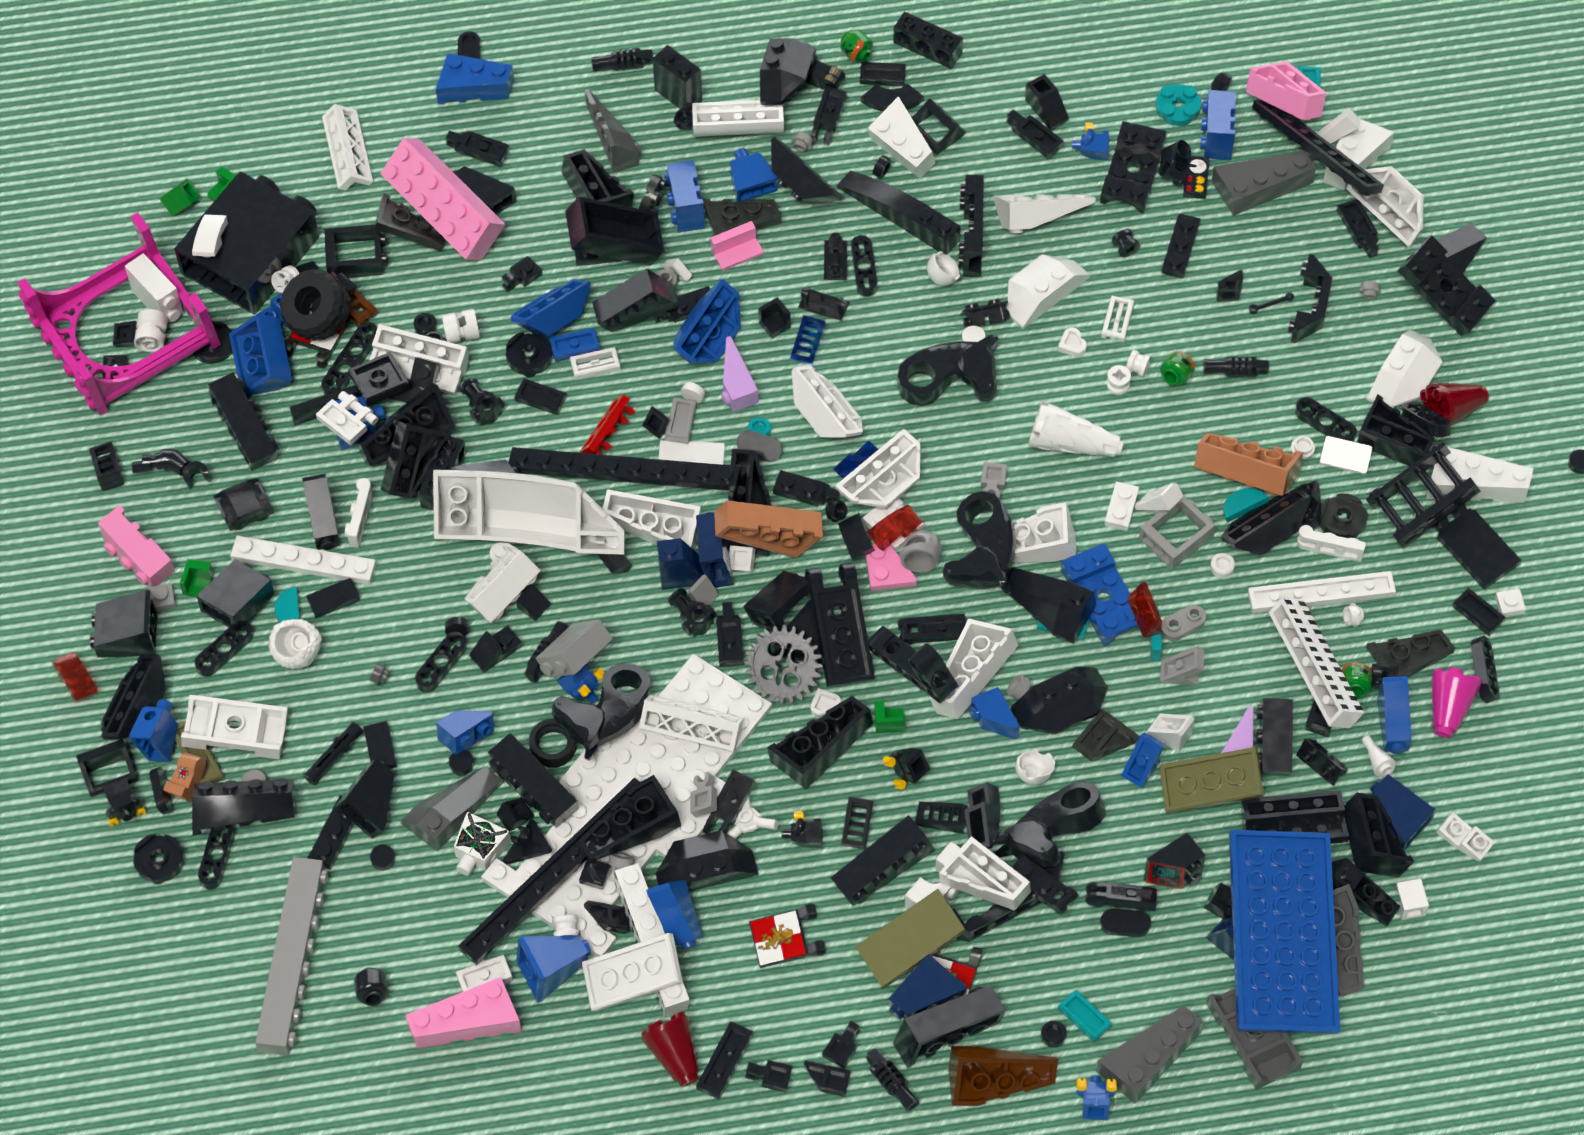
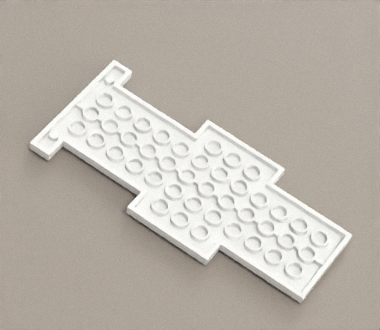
[481,654,772,957]

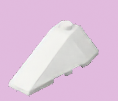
[1013,502,1076,563]

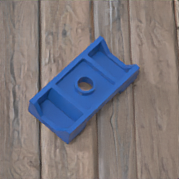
[1061,543,1148,647]

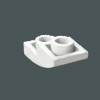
[192,215,228,257]
[1436,812,1495,861]

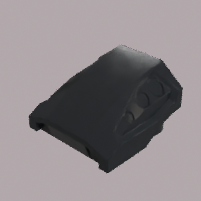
[213,478,274,531]

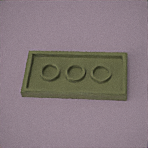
[1159,747,1264,814]
[855,889,967,989]

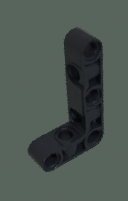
[868,626,958,704]

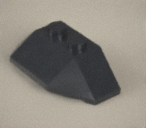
[760,38,816,105]
[771,137,843,204]
[1221,488,1311,555]
[101,654,166,740]
[1010,666,1108,734]
[655,830,759,892]

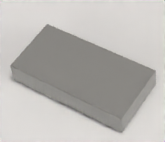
[665,398,697,444]

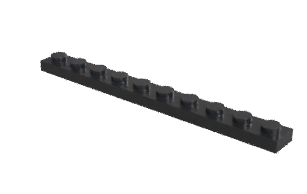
[508,447,742,491]
[458,777,639,966]

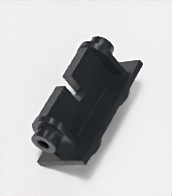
[824,232,847,280]
[798,287,850,321]
[960,299,1010,327]
[1296,738,1348,786]

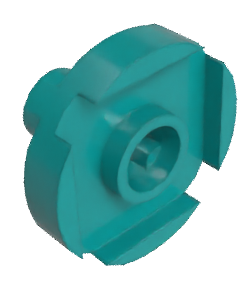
[1155,84,1201,126]

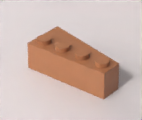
[1194,433,1303,496]
[714,501,823,558]

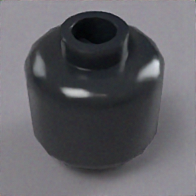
[354,967,388,1006]

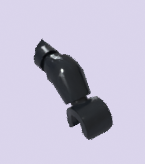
[132,449,212,490]

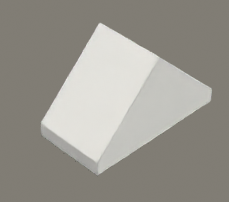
[1147,713,1195,753]

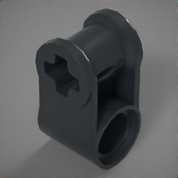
[1158,140,1191,186]

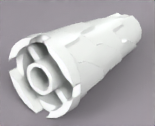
[1029,401,1124,457]

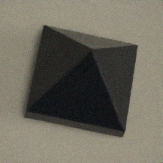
[642,406,670,439]

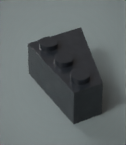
[561,149,634,207]
[592,268,680,332]
[728,449,772,506]
[1344,792,1414,878]

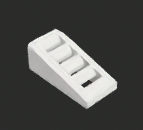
[1134,483,1183,511]

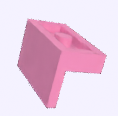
[710,221,764,271]

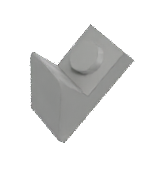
[1160,646,1204,685]

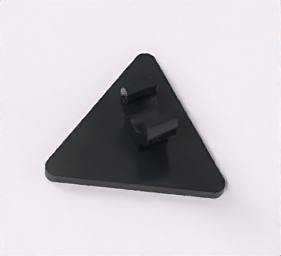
[502,819,552,865]

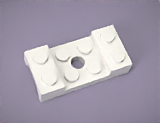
[181,695,288,760]

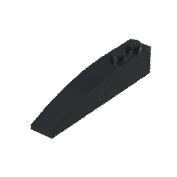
[837,170,960,255]

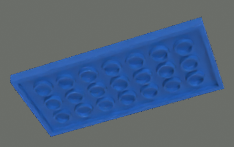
[1229,830,1340,1034]

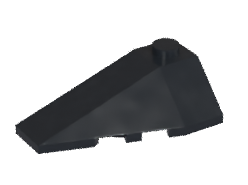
[1000,567,1096,644]
[578,775,682,862]

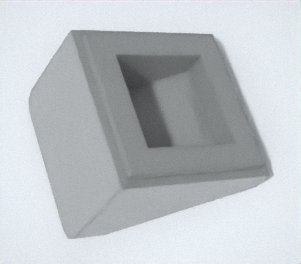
[689,574,718,606]

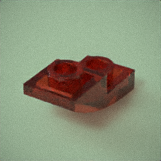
[867,505,922,551]
[52,651,98,703]

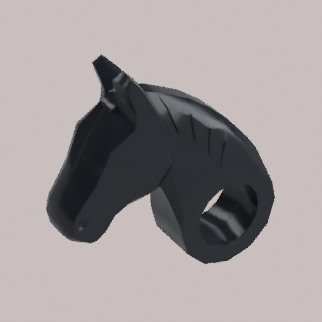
[897,334,999,406]
[943,491,1016,595]
[552,663,651,761]
[994,782,1106,869]

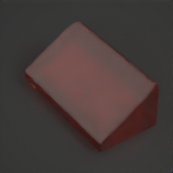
[1128,582,1162,638]

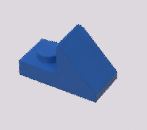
[1121,732,1165,788]

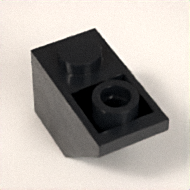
[1025,74,1069,130]

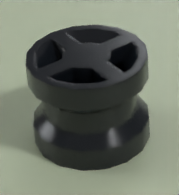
[1111,229,1140,258]

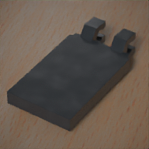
[1434,504,1522,590]

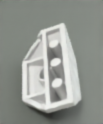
[1346,166,1424,247]
[1007,254,1090,329]
[1367,330,1442,408]
[792,365,863,437]
[835,429,920,508]

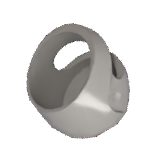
[899,530,942,573]

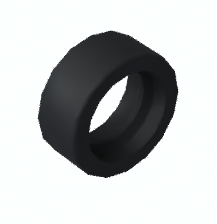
[529,719,576,768]

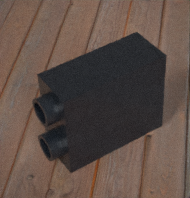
[174,171,320,315]

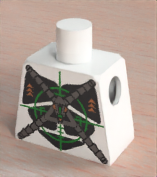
[454,812,511,876]

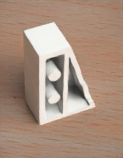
[868,97,935,179]
[1323,119,1394,190]
[464,542,541,623]
[939,836,1031,910]

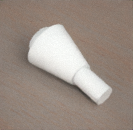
[1362,735,1396,777]

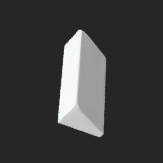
[1320,436,1372,475]

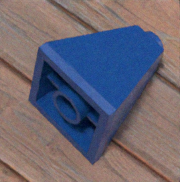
[516,936,591,1003]

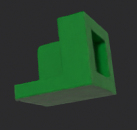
[207,166,236,201]
[159,178,201,216]
[180,559,214,597]
[874,700,905,734]

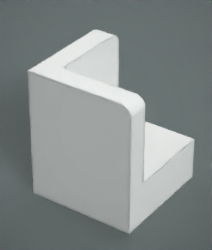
[1396,879,1429,920]

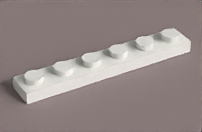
[230,536,376,585]
[1248,571,1396,613]

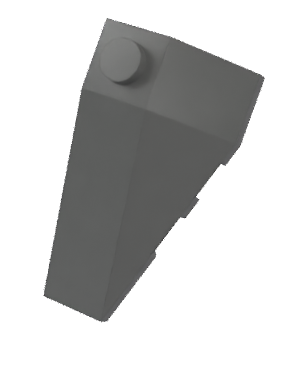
[584,89,641,173]
[400,766,503,852]

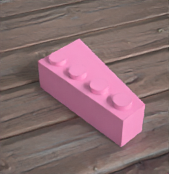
[405,977,522,1049]

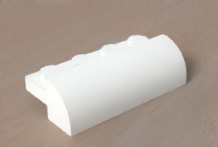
[692,100,784,137]
[370,324,469,396]

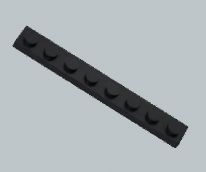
[1252,99,1384,196]

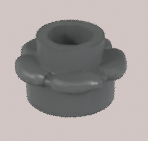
[369,663,389,686]

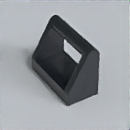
[912,98,966,155]
[76,739,138,797]

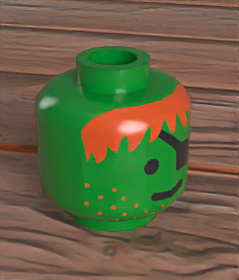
[840,30,873,63]
[1160,351,1195,386]
[1342,662,1372,699]

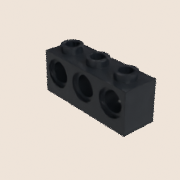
[893,11,963,69]
[418,436,466,511]

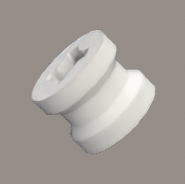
[271,266,299,293]
[1126,350,1152,378]
[1107,365,1131,395]
[552,915,579,936]

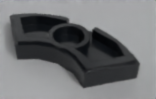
[861,84,924,111]

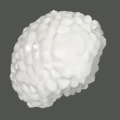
[268,619,322,669]

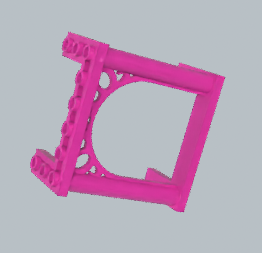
[17,212,221,416]

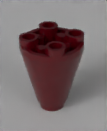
[1420,382,1489,425]
[641,1011,699,1088]

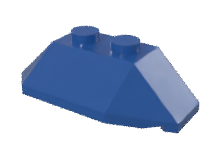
[673,278,741,364]
[510,279,591,337]

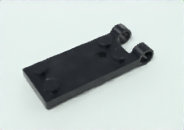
[805,562,875,687]

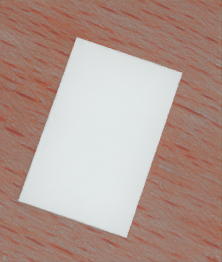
[659,440,725,465]

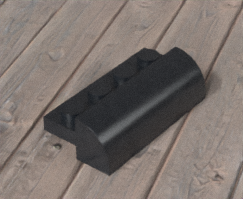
[1241,790,1349,844]

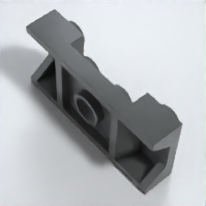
[1206,989,1303,1090]

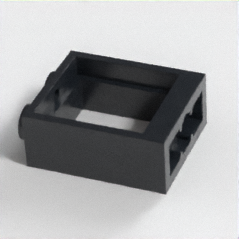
[324,224,387,278]

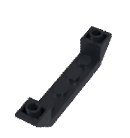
[953,851,1065,942]

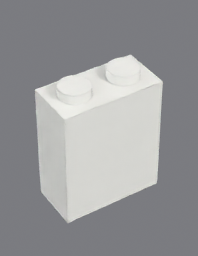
[125,253,183,324]

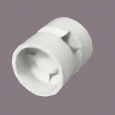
[134,309,168,353]
[442,309,480,343]

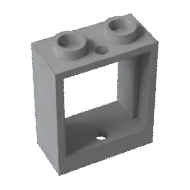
[1139,495,1215,570]

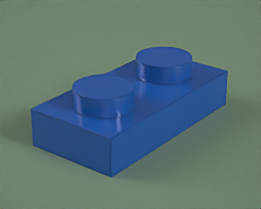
[549,328,600,362]

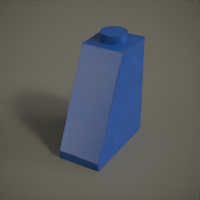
[1377,676,1412,754]
[646,880,703,949]

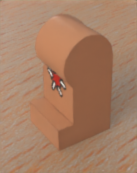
[163,752,206,803]

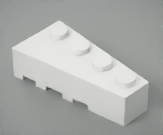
[1426,447,1534,503]
[603,489,702,550]
[930,619,1018,719]

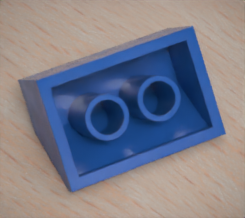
[229,314,292,397]

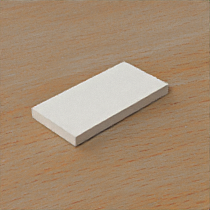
[582,933,683,1012]

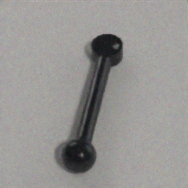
[1249,292,1294,314]

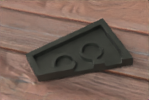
[374,193,444,251]
[703,199,781,236]
[1366,630,1455,677]

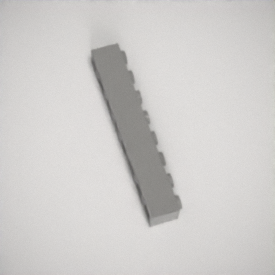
[255,857,328,1056]

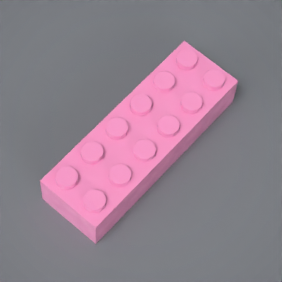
[380,138,505,260]

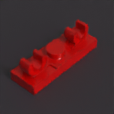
[579,394,635,455]

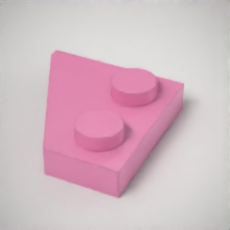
[865,542,917,591]

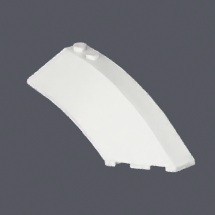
[433,470,624,554]

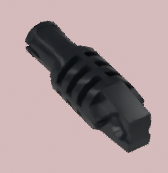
[591,48,653,71]
[1203,356,1269,378]
[524,621,568,683]
[866,1048,920,1112]

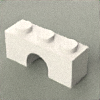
[905,841,961,908]

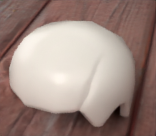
[927,251,960,286]
[1015,749,1055,785]

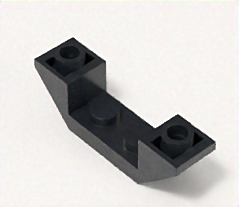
[1288,254,1333,343]

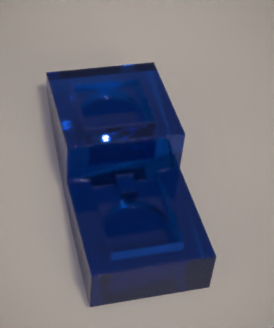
[833,440,879,479]

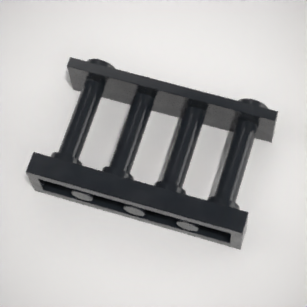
[1366,442,1481,549]

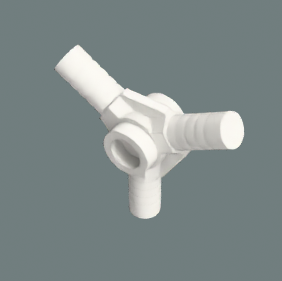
[727,796,778,839]

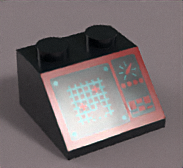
[1144,833,1205,889]

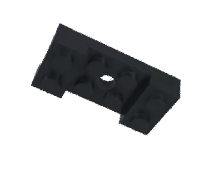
[1100,121,1167,214]
[958,174,984,277]
[1397,235,1496,336]

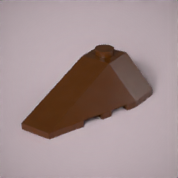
[948,1046,1058,1106]

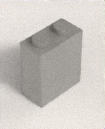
[535,619,613,678]

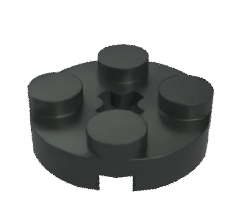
[639,174,667,212]
[1320,493,1368,538]

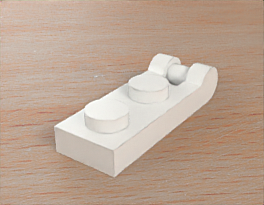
[345,478,373,548]
[1297,525,1366,562]

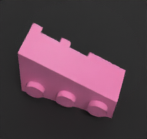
[1246,61,1326,120]
[98,505,175,587]

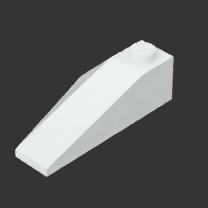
[994,194,1096,233]

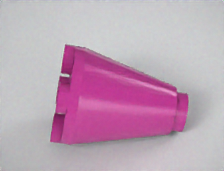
[1432,667,1482,738]

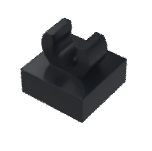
[1372,663,1399,690]

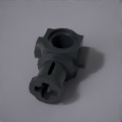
[459,378,505,426]
[668,588,717,638]

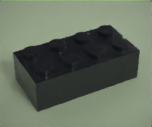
[565,196,664,265]

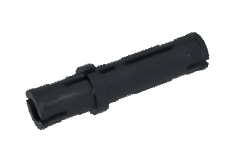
[303,722,363,786]

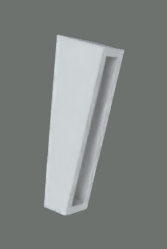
[1317,108,1360,144]

